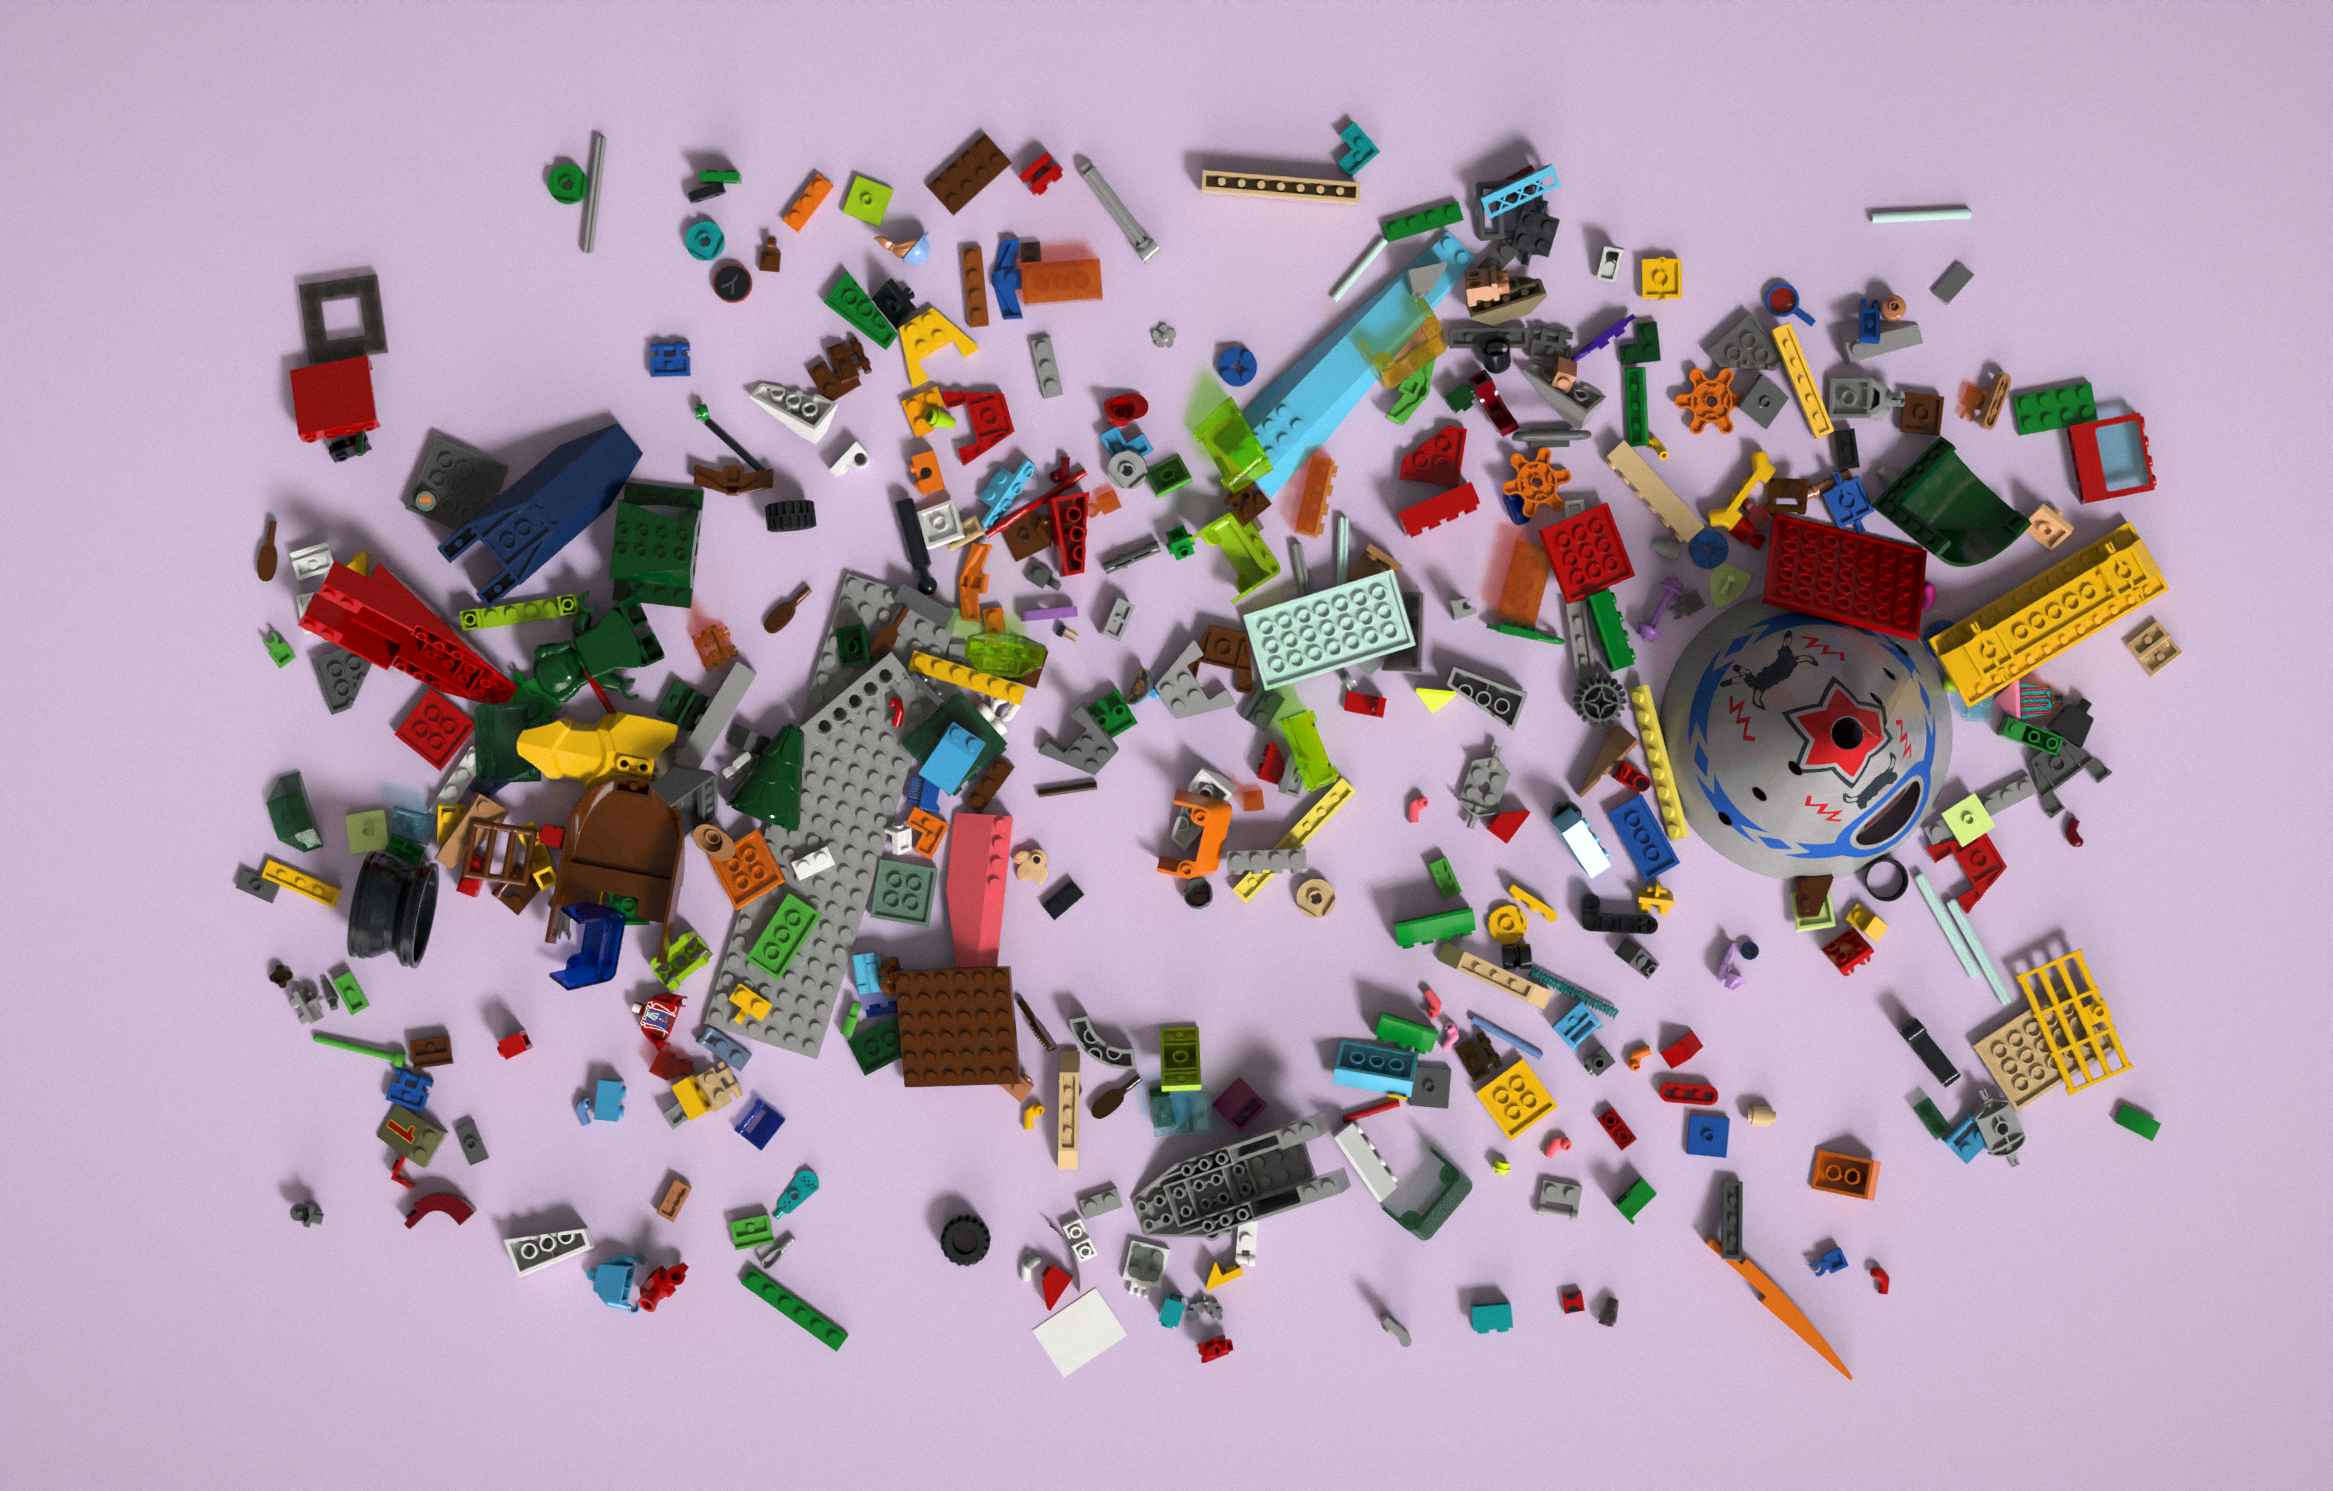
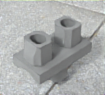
[288,987,324,1025]

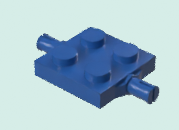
[1822,471,1874,533]

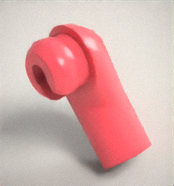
[1408,796,1428,823]
[1423,988,1441,1019]
[1543,1137,1572,1159]

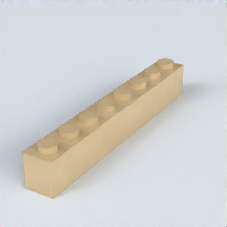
[1201,170,1361,205]

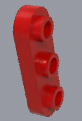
[1659,1082,1718,1105]

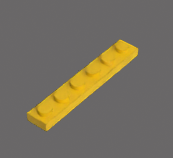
[1770,322,1834,439]
[908,650,1027,706]

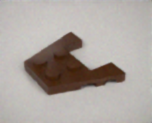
[1188,624,1254,695]

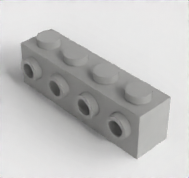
[1227,848,1307,875]

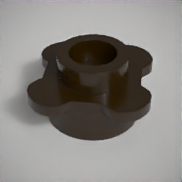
[269,965,293,988]

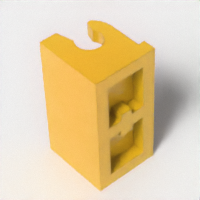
[672,1073,712,1121]

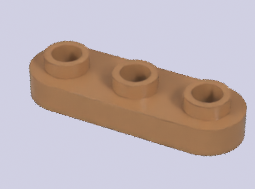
[1978,372,2011,430]

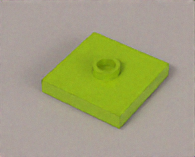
[843,176,894,227]

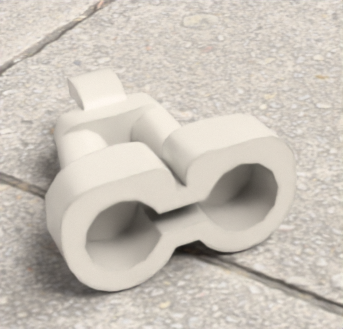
[975,698,1020,737]

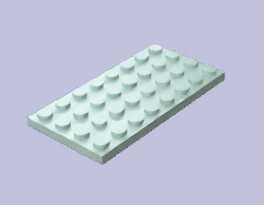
[1243,569,1416,691]

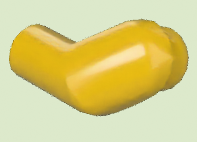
[1646,436,1669,460]
[1024,1103,1044,1130]

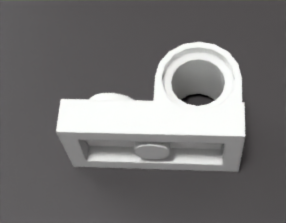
[829,442,870,477]

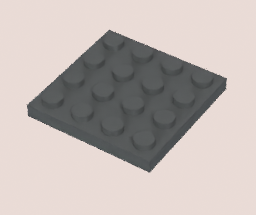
[405,436,510,530]

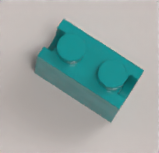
[1470,1302,1513,1334]

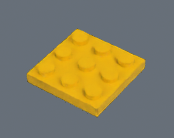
[1475,1058,1558,1141]

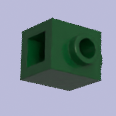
[1443,383,1475,414]

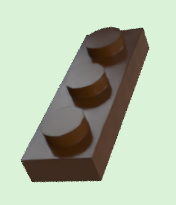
[964,756,1015,814]

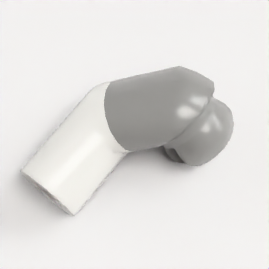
[1021,1254,1042,1281]

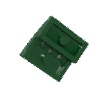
[656,679,709,731]

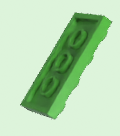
[746,893,822,981]

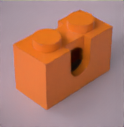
[909,450,945,496]

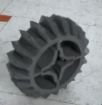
[1573,674,1627,727]

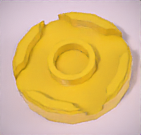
[1488,905,1527,944]

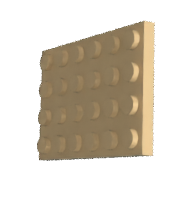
[1972,981,2114,1112]

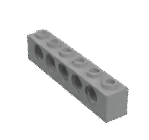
[800,652,907,746]

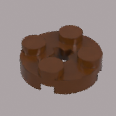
[879,956,904,996]

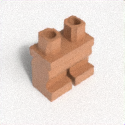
[1465,266,1510,307]

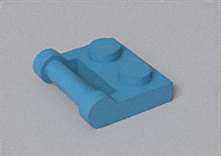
[1551,1000,1603,1052]
[1942,1111,1986,1164]

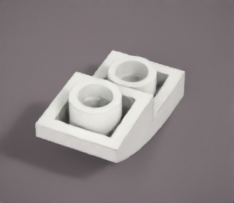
[1062,1216,1098,1263]

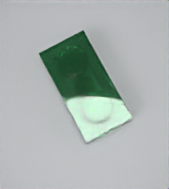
[1912,1096,1952,1140]

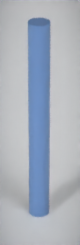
[1471,1015,1543,1060]

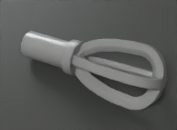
[760,1235,796,1270]

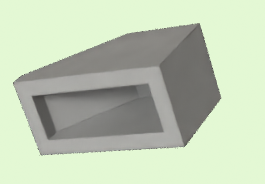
[1406,262,1448,298]

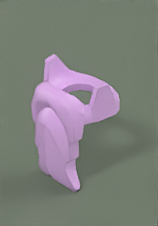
[1717,942,1747,991]

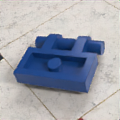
[650,341,691,377]
[385,1068,434,1112]

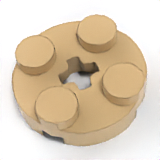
[1296,879,1336,918]

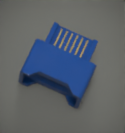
[907,777,940,813]

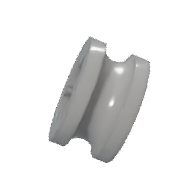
[1339,671,1358,691]

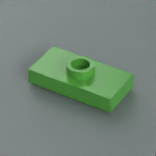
[1428,856,1462,900]

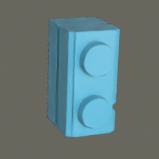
[852,951,883,995]

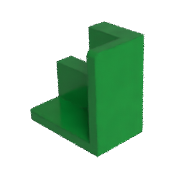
[1612,1177,1657,1225]

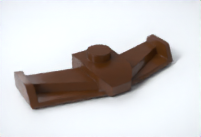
[694,464,774,496]

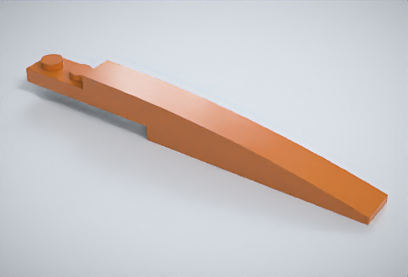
[1704,1237,1853,1381]

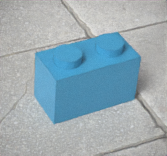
[594,1079,627,1122]

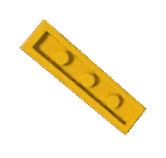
[261,859,342,908]

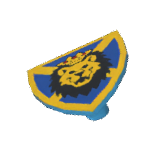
[1125,667,1160,705]

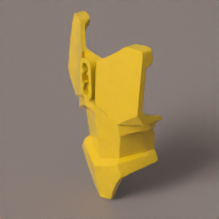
[517,710,678,790]

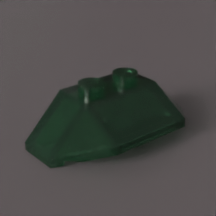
[266,772,324,853]

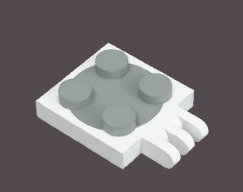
[1122,1240,1170,1299]

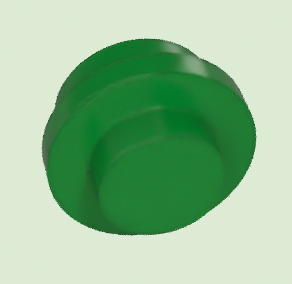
[694,403,710,423]

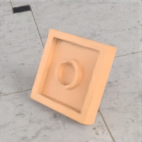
[2025,503,2074,551]

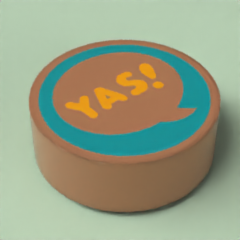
[416,491,437,511]

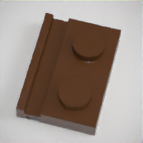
[410,1035,454,1069]

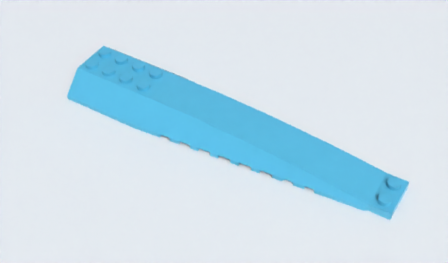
[1214,231,1476,498]

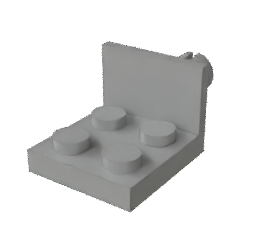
[1829,378,1905,420]

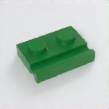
[699,170,742,184]

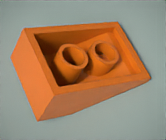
[1811,1150,1881,1201]

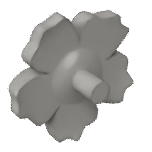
[1152,324,1176,348]

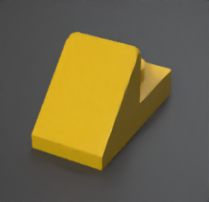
[1845,903,1888,942]
[1206,1259,1243,1291]

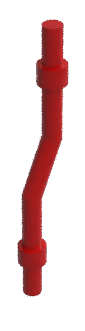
[984,468,1088,538]

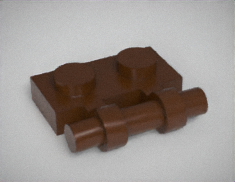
[826,337,872,385]
[1224,479,1272,527]

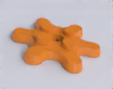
[1674,368,1744,434]
[1502,447,1571,517]

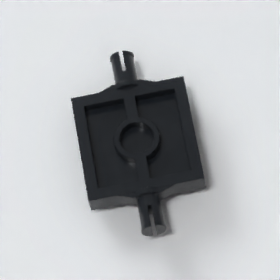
[1510,199,1560,266]

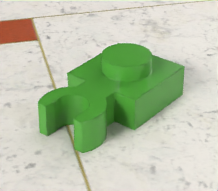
[263,632,297,669]

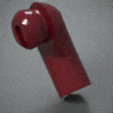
[1049,457,1070,483]
[2065,818,2083,847]

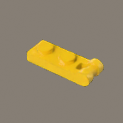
[1508,884,1557,922]

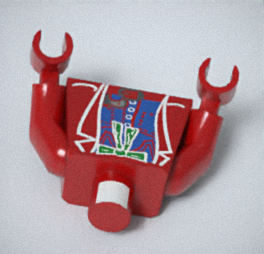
[631,992,688,1053]

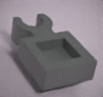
[1668,589,1706,620]

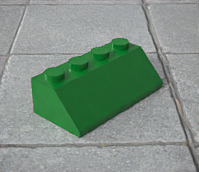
[1585,589,1636,672]
[1393,906,1476,949]

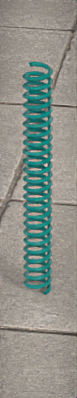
[1528,967,1619,1019]

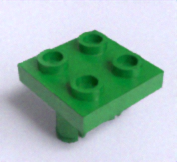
[1087,689,1138,738]

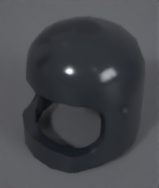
[1481,335,1511,374]

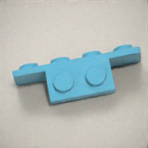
[979,459,1036,529]

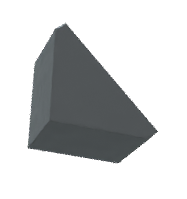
[727,724,771,755]

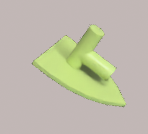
[1709,562,1752,608]

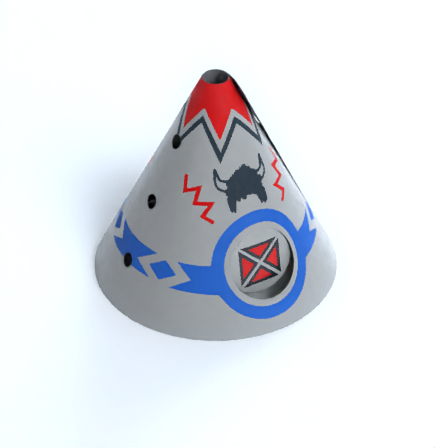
[1659,593,1953,881]

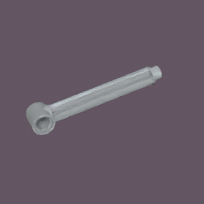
[1080,162,1162,265]

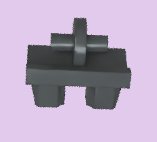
[290,1201,324,1228]

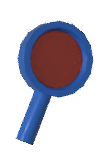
[1765,283,1816,326]

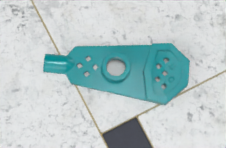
[773,1171,819,1220]

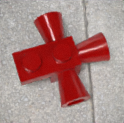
[638,1262,689,1312]

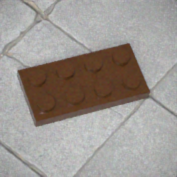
[927,134,1012,216]

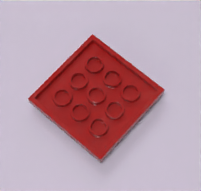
[1538,502,1635,604]

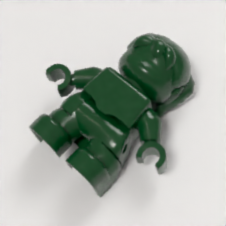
[533,591,665,702]

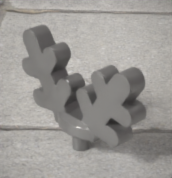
[1186,1296,1223,1322]

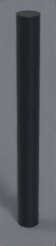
[704,419,766,471]

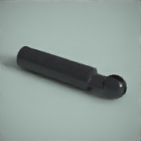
[894,498,937,595]

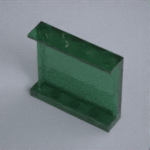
[901,690,1008,796]

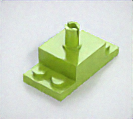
[1159,1027,1201,1092]

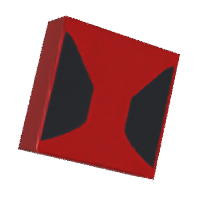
[1562,1290,1585,1314]

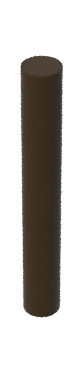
[1038,782,1097,797]

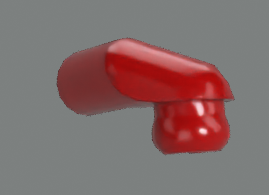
[1870,1267,1890,1294]

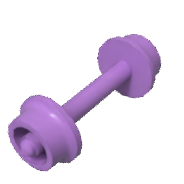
[1636,576,1684,643]

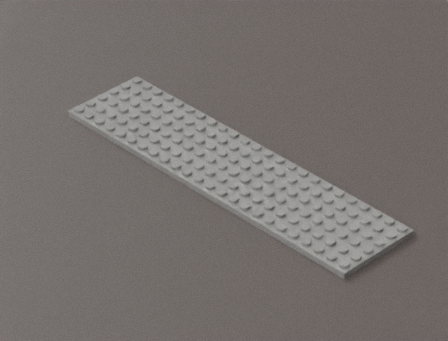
[704,574,960,1059]

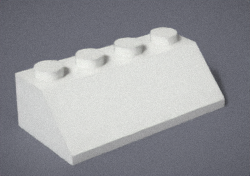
[1332,1121,1398,1203]

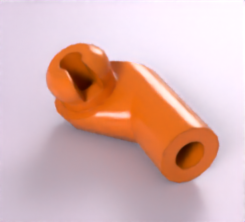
[1627,1045,1651,1071]

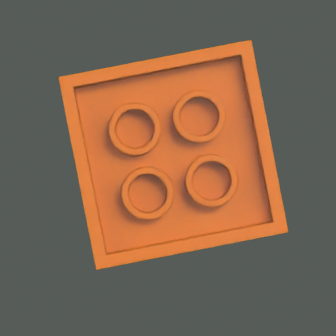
[709,829,786,910]

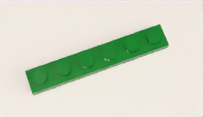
[741,1267,848,1352]

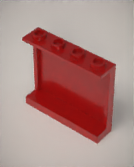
[290,355,381,443]

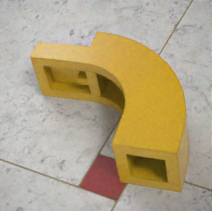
[518,820,558,891]

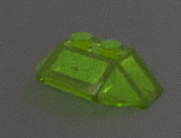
[964,631,1046,678]

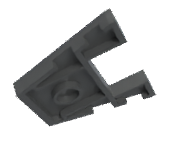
[1038,702,1119,775]
[2029,738,2113,819]

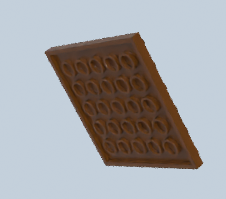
[894,966,1021,1087]

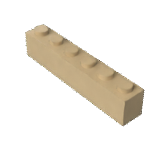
[1605,440,1705,544]

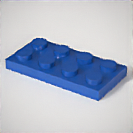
[1607,794,1680,882]

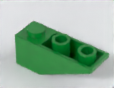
[1996,716,2064,756]

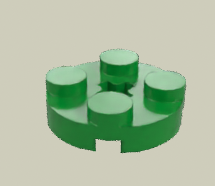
[548,165,588,205]

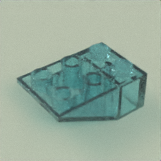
[1151,1091,1214,1137]

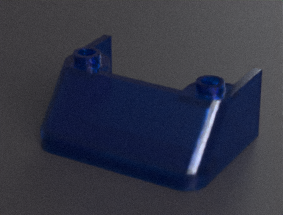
[549,902,626,991]

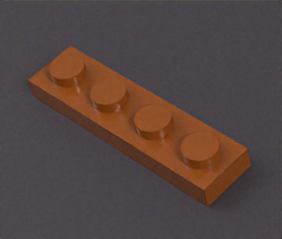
[962,247,989,328]

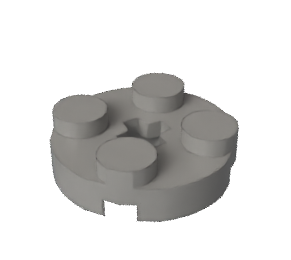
[1108,449,1148,489]

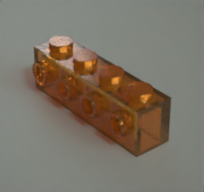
[1294,455,1338,538]

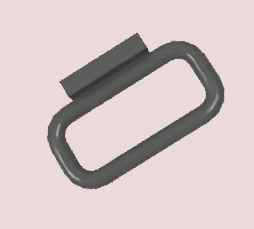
[1511,427,1592,448]

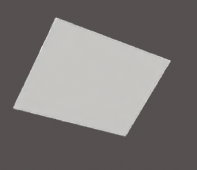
[1032,1288,1127,1377]

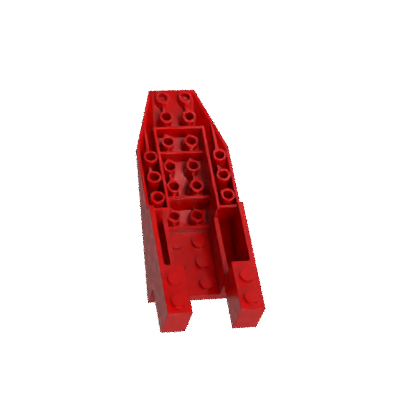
[298,560,517,709]

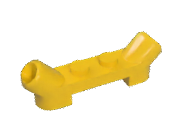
[1707,451,1777,531]

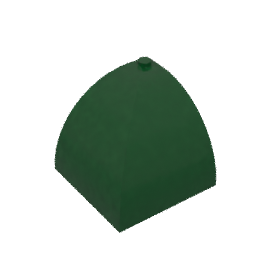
[1871,436,2032,567]

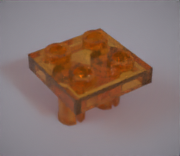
[692,624,738,672]

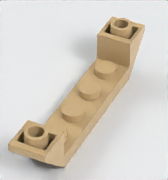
[1437,942,1552,1009]
[1058,1051,1080,1169]

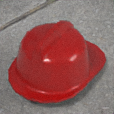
[1103,393,1149,427]

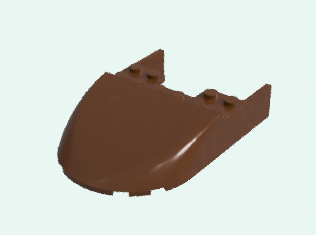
[545,776,685,964]

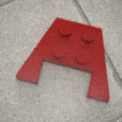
[942,391,1015,466]
[1925,833,2007,914]

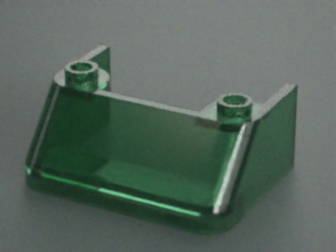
[1380,1146,1472,1241]

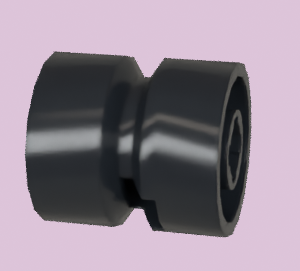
[1502,944,1532,971]

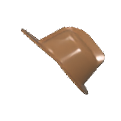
[692,823,735,861]

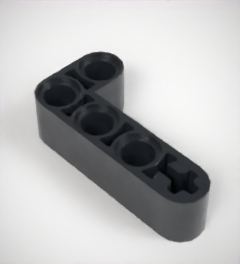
[1579,893,1658,934]
[1897,1017,1961,1089]

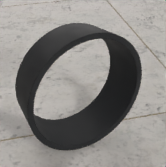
[1865,858,1909,902]

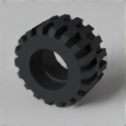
[765,500,816,532]
[940,1215,991,1266]

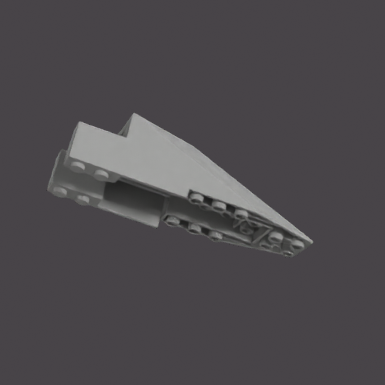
[1131,1112,1351,1237]

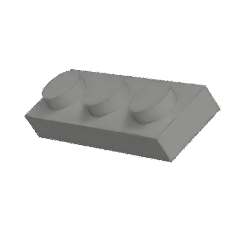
[1031,337,1063,399]

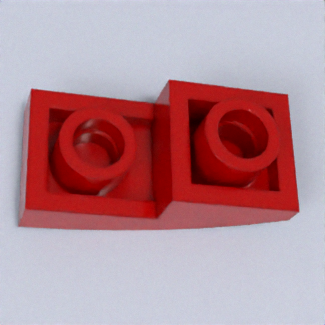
[1597,1107,1637,1151]

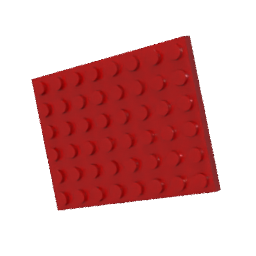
[1762,513,1927,641]

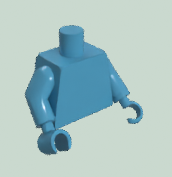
[587,1253,646,1314]

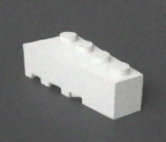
[504,1229,595,1277]

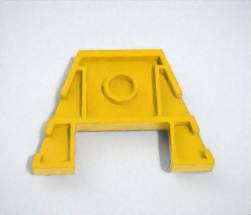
[899,308,979,388]

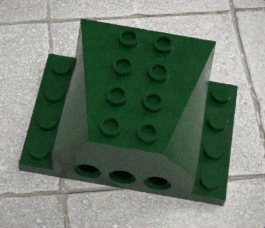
[609,482,705,609]

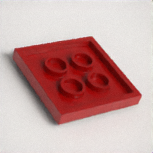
[394,688,478,771]

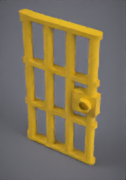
[2016,948,2134,1095]

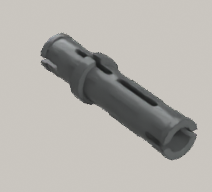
[1102,540,1161,575]

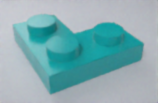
[1337,122,1380,178]

